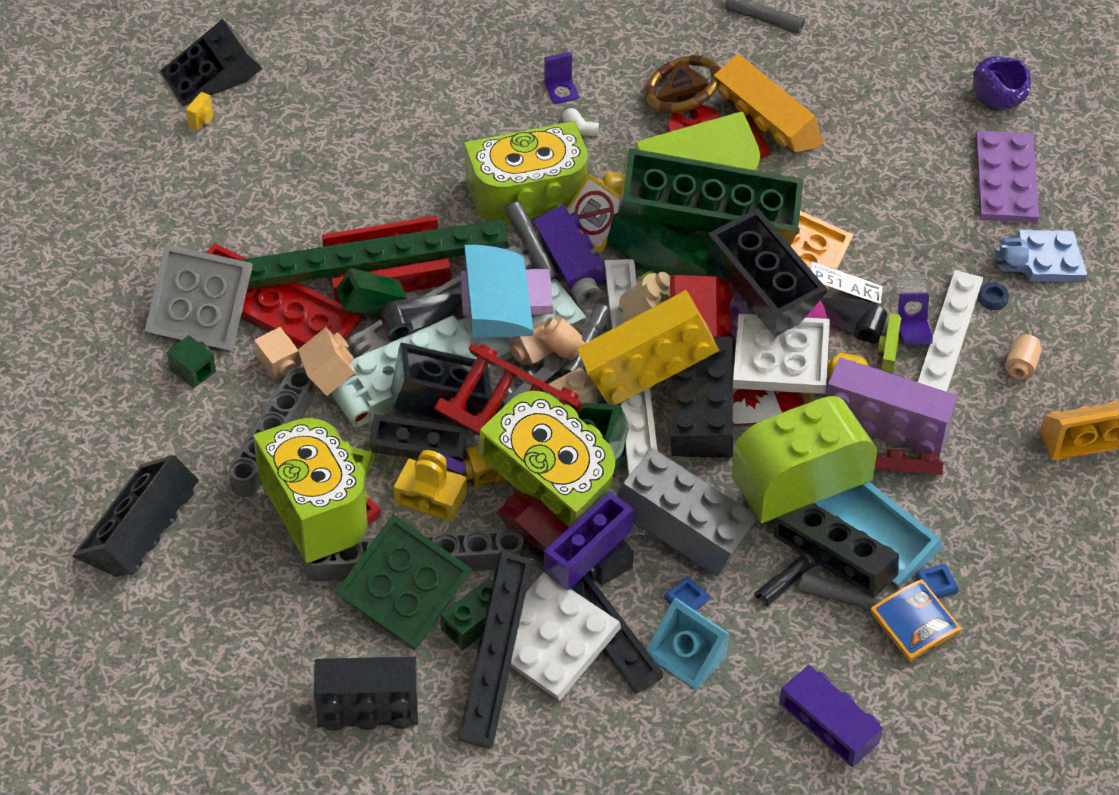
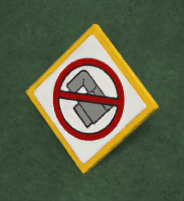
[567,174,620,253]

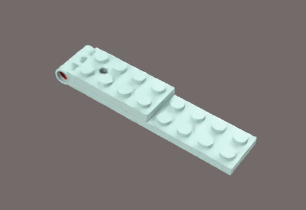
[331,278,586,428]

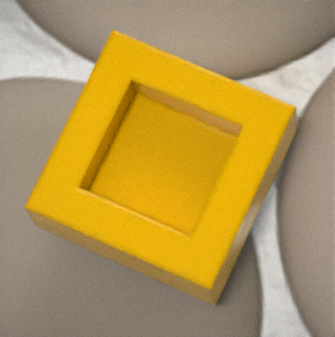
[186,92,214,131]

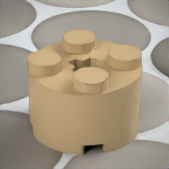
[619,271,670,322]

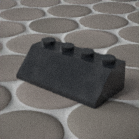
[707,208,827,337]
[72,455,199,577]

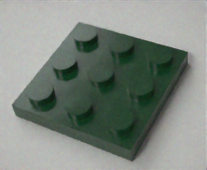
[335,514,472,650]

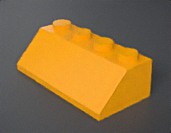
[714,53,824,152]
[1040,401,1119,461]

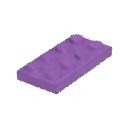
[976,131,1039,223]

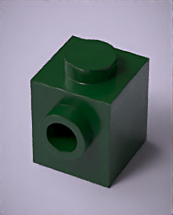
[166,335,216,388]

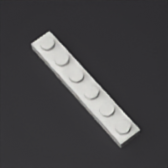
[918,270,983,392]

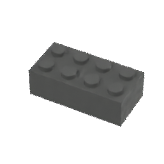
[617,447,758,577]

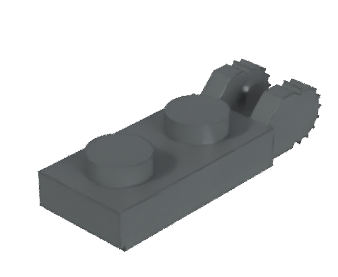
[496,352,565,414]

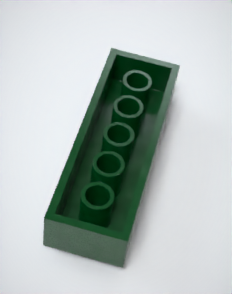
[617,148,803,246]

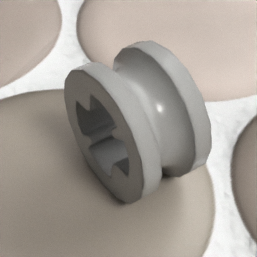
[571,278,601,306]

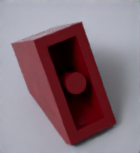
[497,490,569,551]

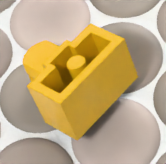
[394,450,467,522]

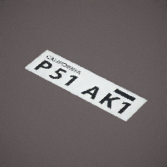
[811,261,883,304]

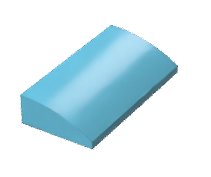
[465,245,533,338]
[815,482,943,587]

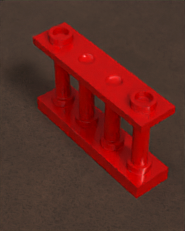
[322,216,451,304]
[434,343,583,436]

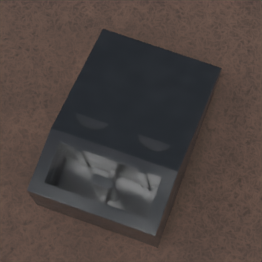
[160,19,263,106]

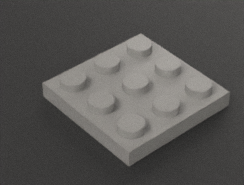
[145,244,253,351]

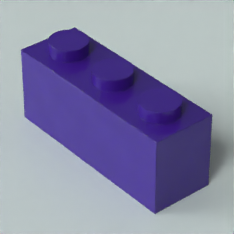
[533,204,606,290]
[544,491,634,590]
[779,665,883,767]

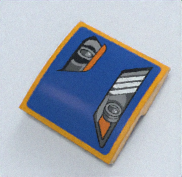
[870,579,962,663]

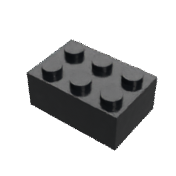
[314,656,418,731]

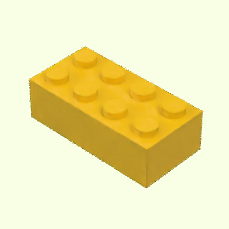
[577,290,719,405]

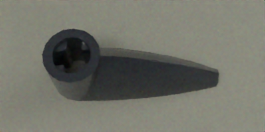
[379,294,462,341]
[821,297,888,343]

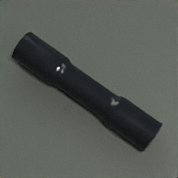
[754,544,822,607]

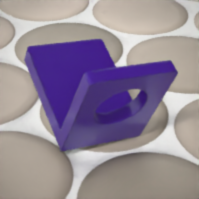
[544,52,580,104]
[897,293,933,345]

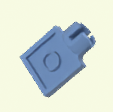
[995,230,1087,282]

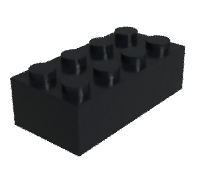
[670,337,734,457]

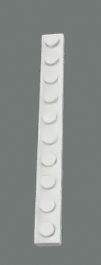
[604,259,658,476]

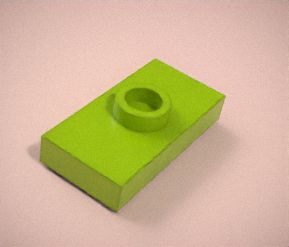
[877,313,901,374]

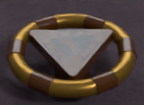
[644,55,721,114]

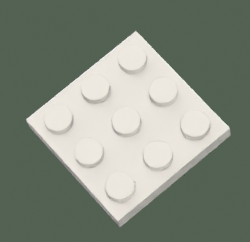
[733,314,830,394]
[510,572,621,701]

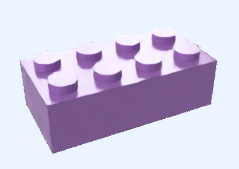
[826,357,958,458]

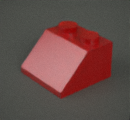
[670,275,733,337]

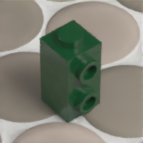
[336,268,408,319]
[440,578,493,651]

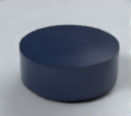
[979,283,1009,310]

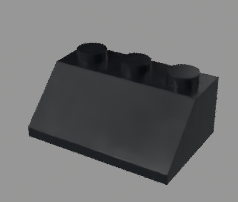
[391,342,492,422]

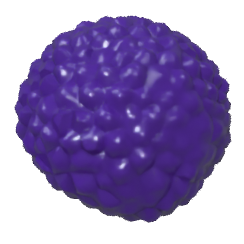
[973,56,1031,111]

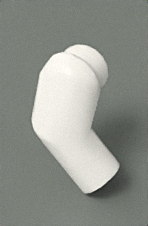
[562,108,599,137]

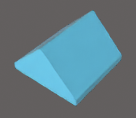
[646,598,729,690]

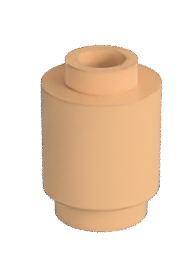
[540,316,585,360]
[1005,334,1042,379]

